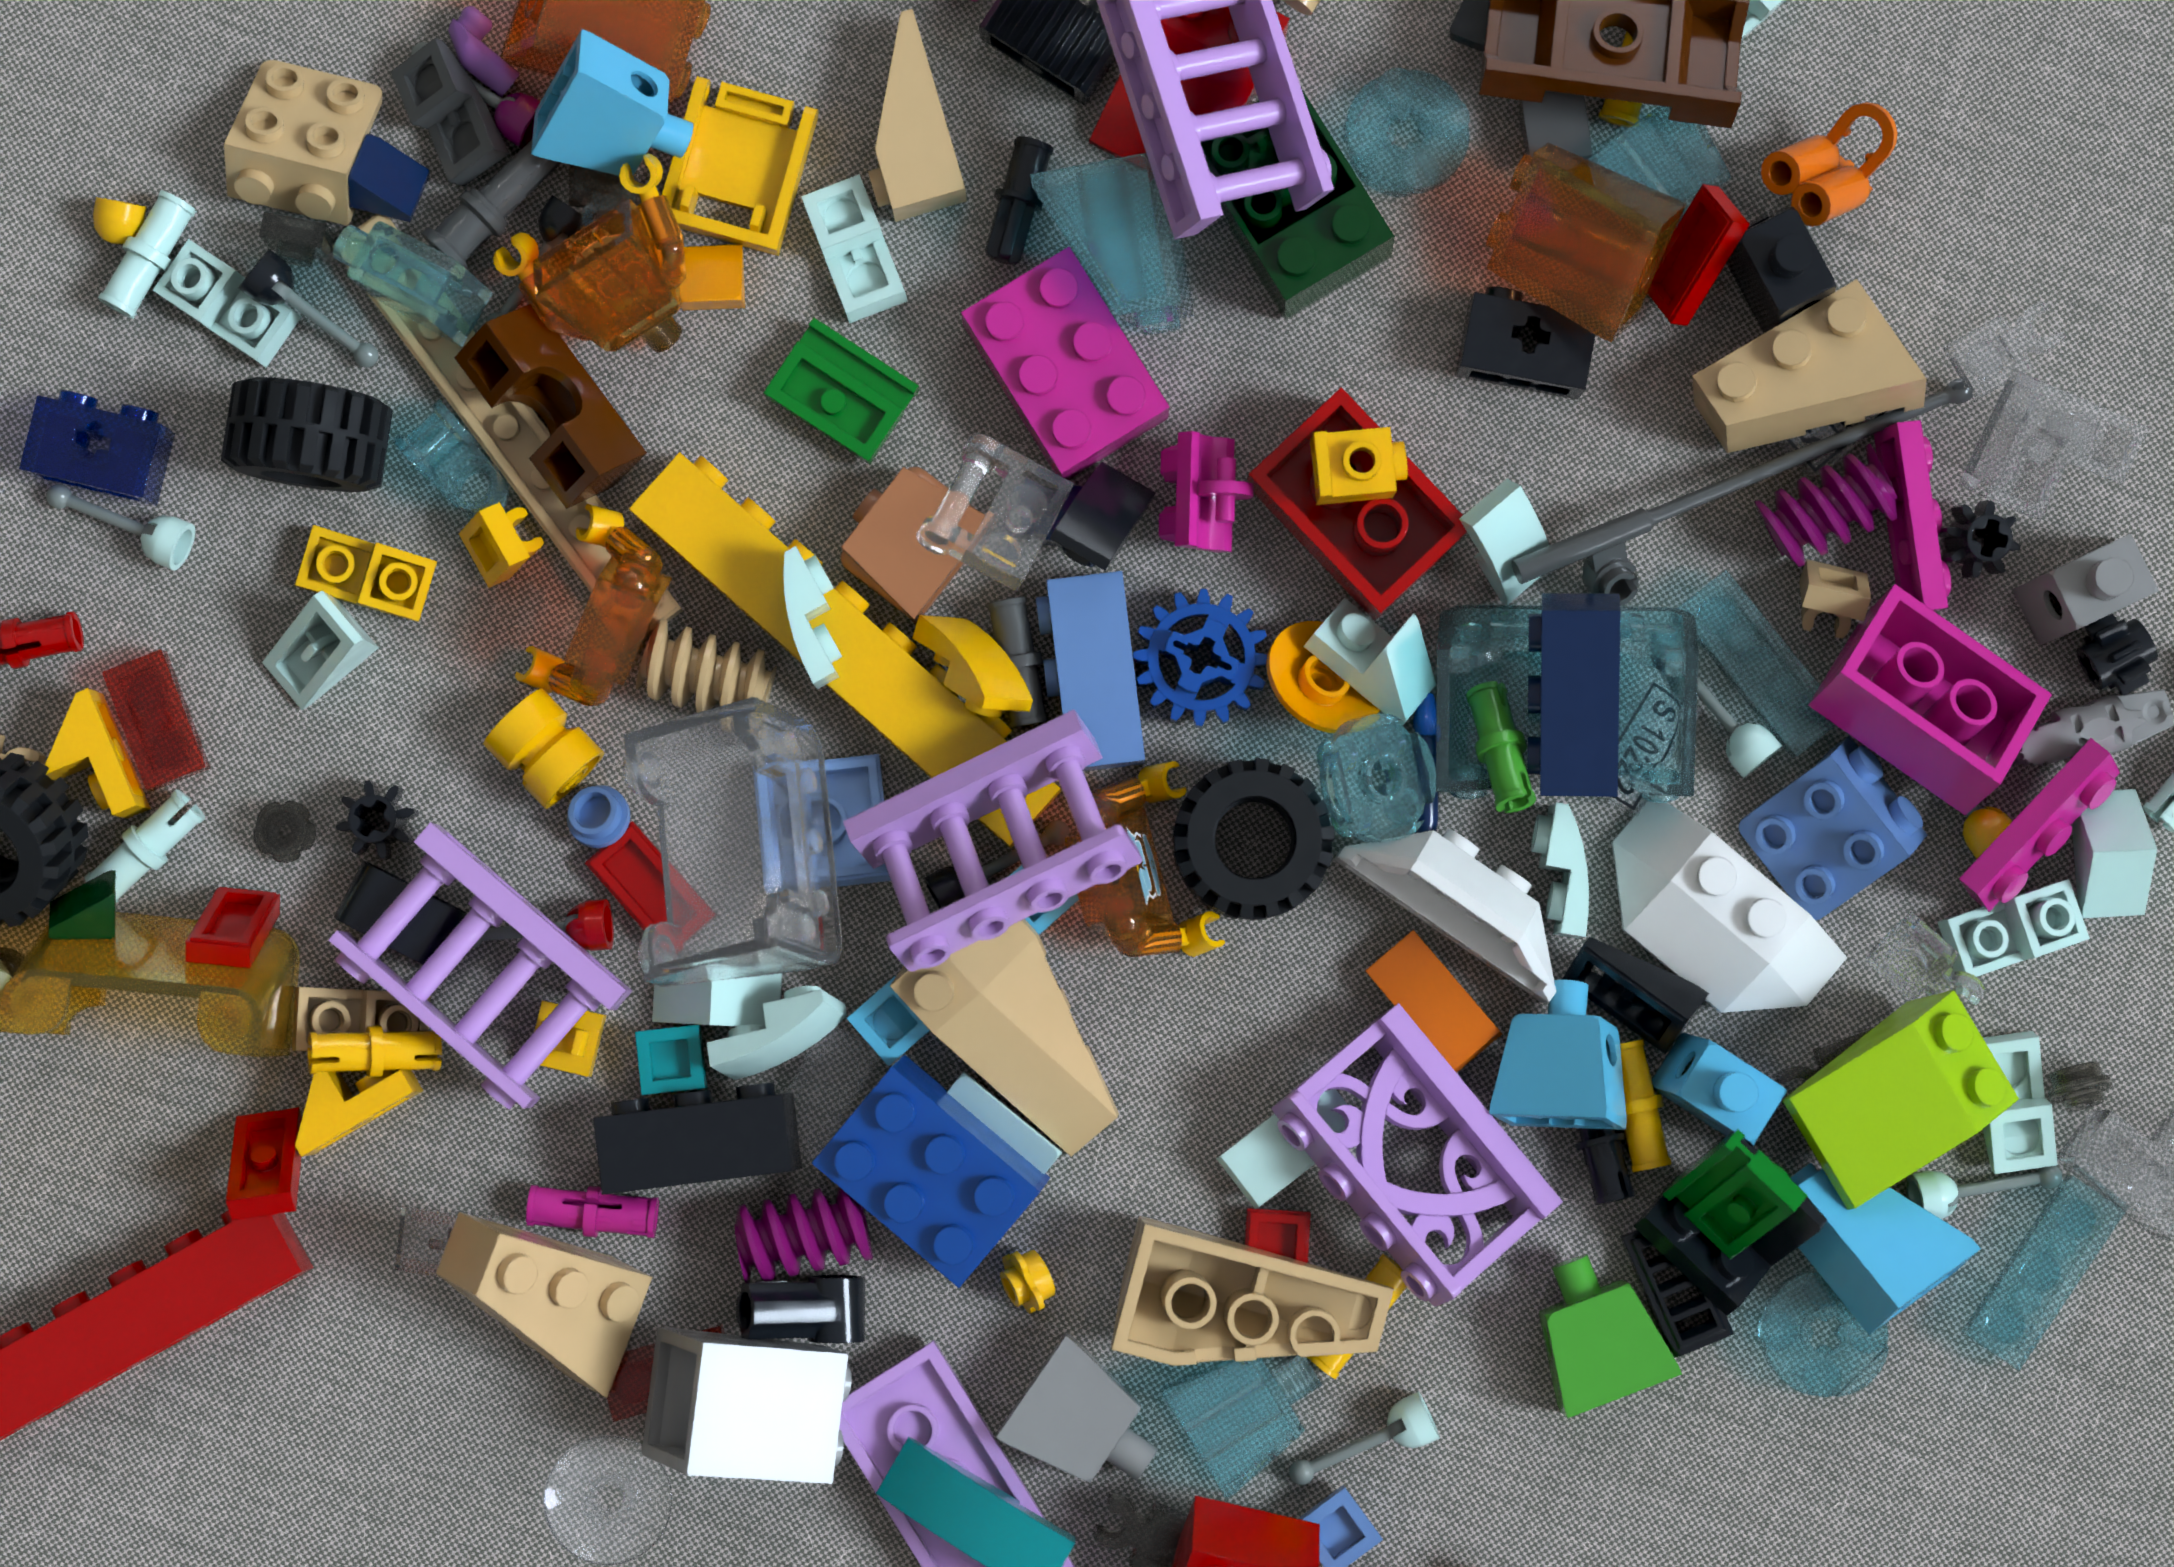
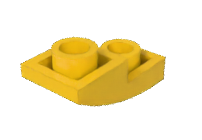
[294,525,437,622]
[912,615,1033,718]

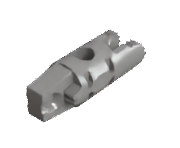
[2014,690,2174,767]

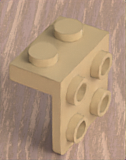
[224,60,382,226]

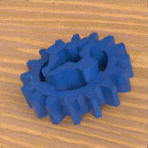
[1133,589,1267,728]

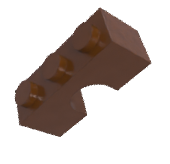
[454,302,647,509]

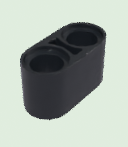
[334,860,467,964]

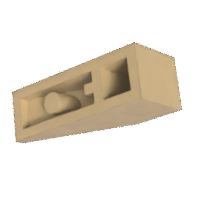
[868,8,967,222]

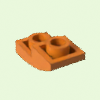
[1365,930,1502,1073]

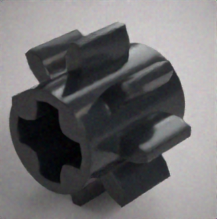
[1939,500,2021,579]
[2076,613,2158,695]
[336,780,419,860]

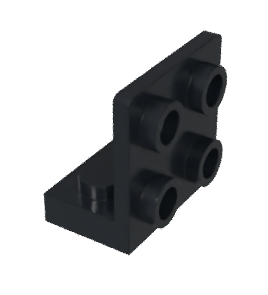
[1634,1132,1827,1316]

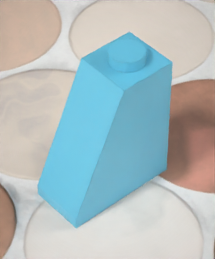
[1790,1163,1981,1335]

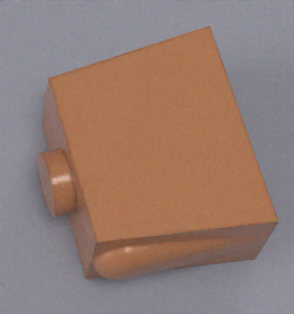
[840,466,993,625]

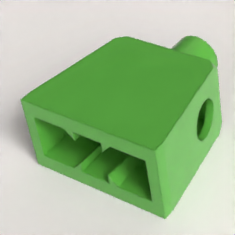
[1539,1254,1682,1418]

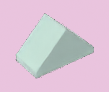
[262,591,379,710]
[2072,789,2157,918]
[652,959,783,1026]

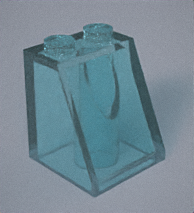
[1030,153,1195,335]

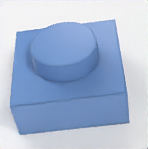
[1298,1485,1383,1567]

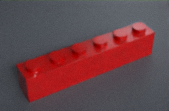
[0,1210,314,1441]

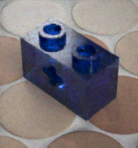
[19,390,175,506]

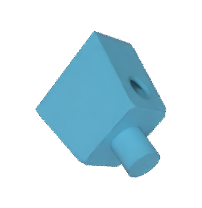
[531,29,693,176]
[1489,980,1627,1130]
[1652,1032,1788,1146]

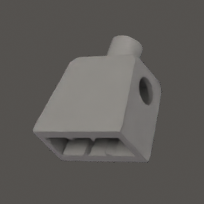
[2012,534,2158,646]
[996,1332,1158,1483]

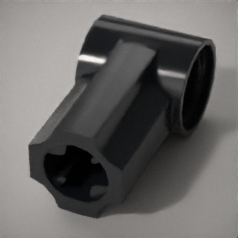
[736,1275,865,1343]

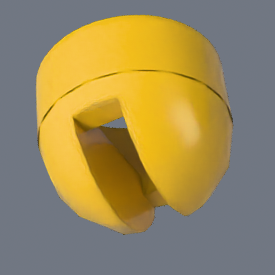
[93,197,147,244]

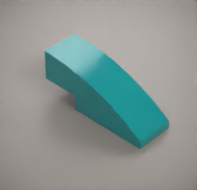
[876,1436,1075,1567]

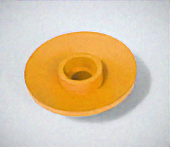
[1266,621,1380,734]

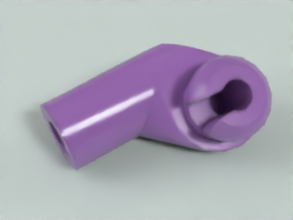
[448,6,520,97]

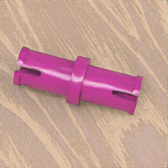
[526,1185,659,1239]

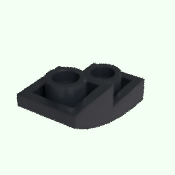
[1050,462,1156,570]

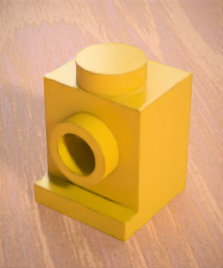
[1310,427,1407,505]

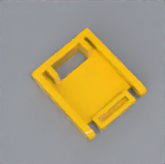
[660,76,819,256]

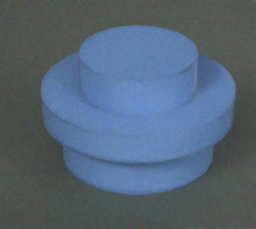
[567,785,630,848]

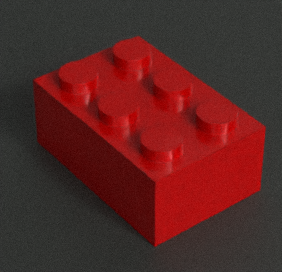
[1246,387,1468,621]

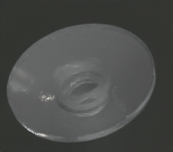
[544,1435,673,1566]

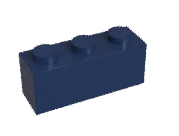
[1527,593,1621,797]

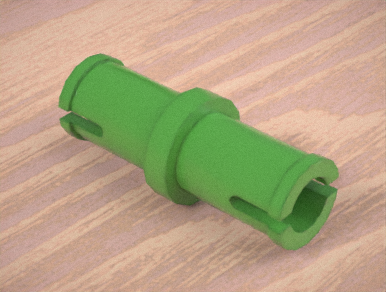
[1466,681,1536,813]

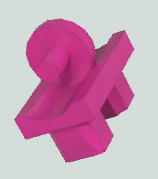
[1158,431,1254,553]

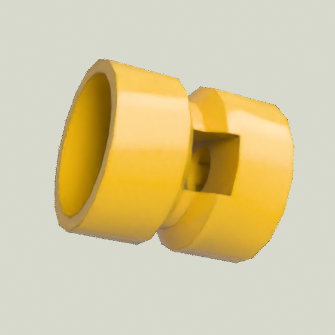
[483,688,605,809]

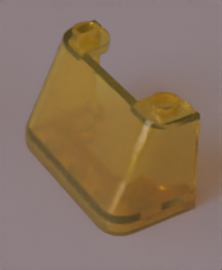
[0,912,300,1057]

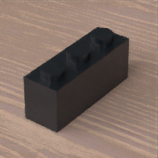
[593,1082,802,1195]

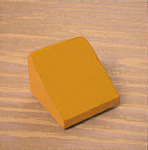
[679,244,745,311]

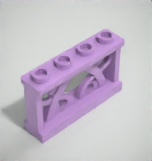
[1272,1003,1563,1307]

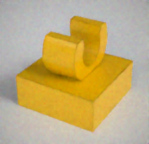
[459,502,544,588]
[534,1000,607,1077]

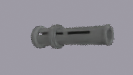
[421,138,561,275]

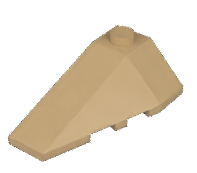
[890,919,1119,1157]
[1111,1216,1394,1366]

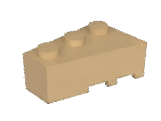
[1692,279,1927,453]
[436,1212,653,1398]

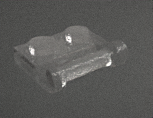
[916,434,1074,592]

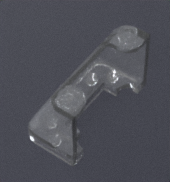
[623,697,842,987]

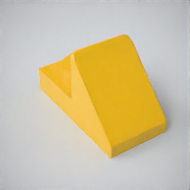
[45,688,151,819]
[295,1070,423,1157]

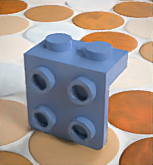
[1739,736,1927,920]

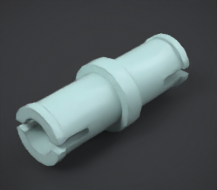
[98,190,196,319]
[84,789,205,903]

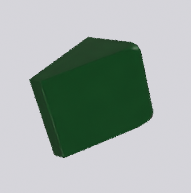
[48,870,116,940]

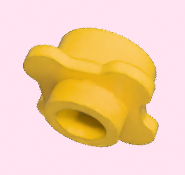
[1000,1250,1055,1314]

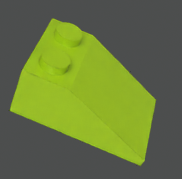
[1782,990,2019,1210]

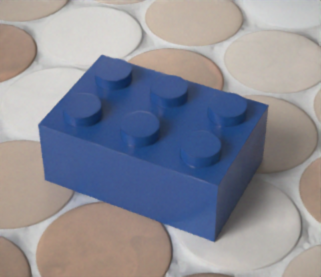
[811,1055,1051,1288]

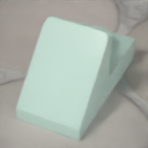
[1303,598,1436,727]

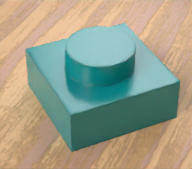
[635,1025,707,1095]

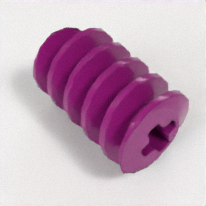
[1754,444,1897,567]
[734,1186,873,1283]

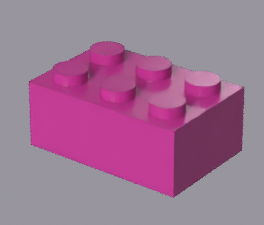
[961,246,1170,483]
[1808,584,2052,816]

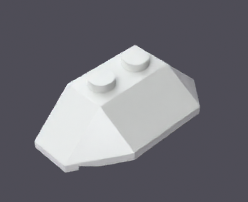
[1611,794,1847,1013]
[1334,829,1556,1003]

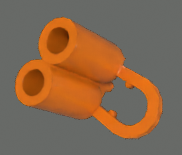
[1761,102,1898,227]

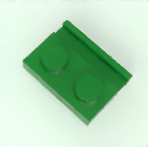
[763,317,920,465]
[1663,1129,1808,1260]

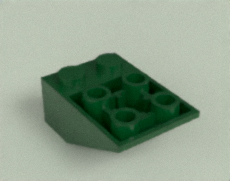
[1200,88,1395,319]

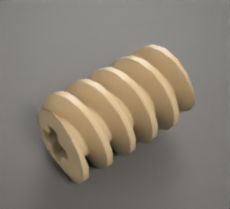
[636,619,777,731]

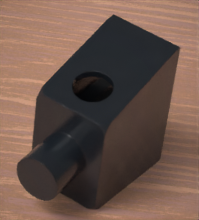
[1726,207,1836,333]

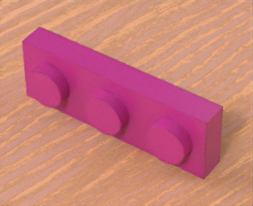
[1874,420,1951,612]
[1959,738,2120,912]

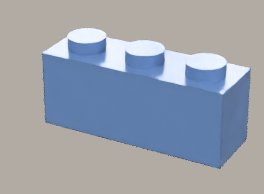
[1036,571,1145,772]

